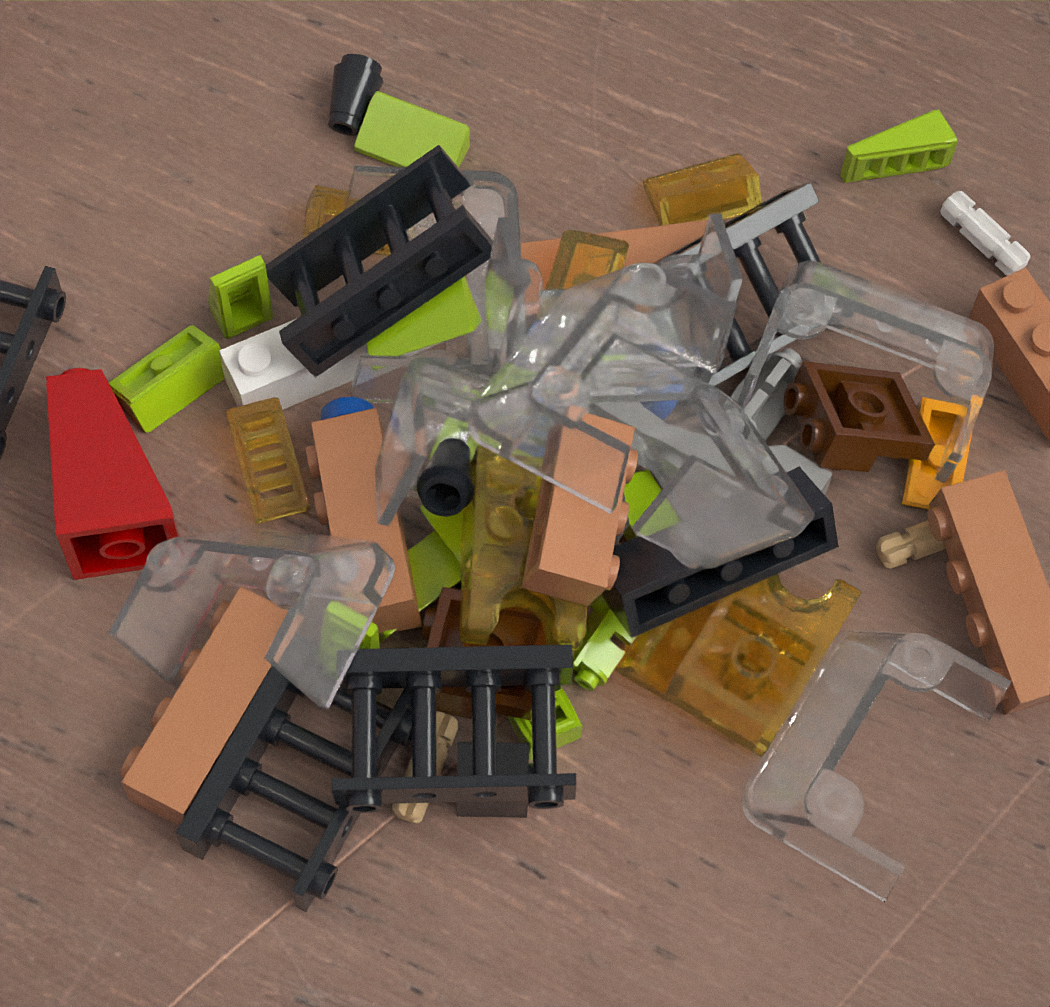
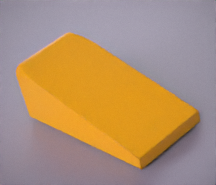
[901,397,977,510]

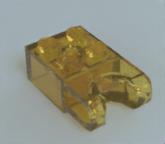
[460,445,587,655]
[663,573,861,758]

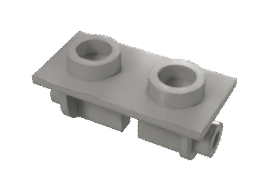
[706,348,802,447]

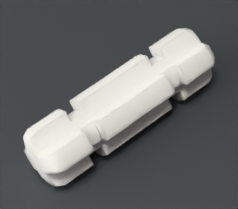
[940,191,1031,276]

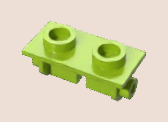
[560,593,637,691]

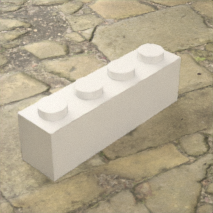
[219,319,444,425]

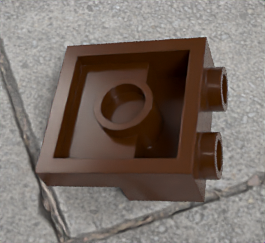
[783,361,935,472]
[422,587,555,720]

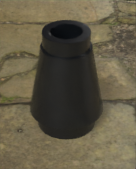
[328,54,384,136]
[416,438,474,517]

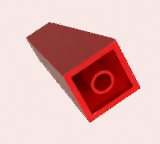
[46,368,186,580]

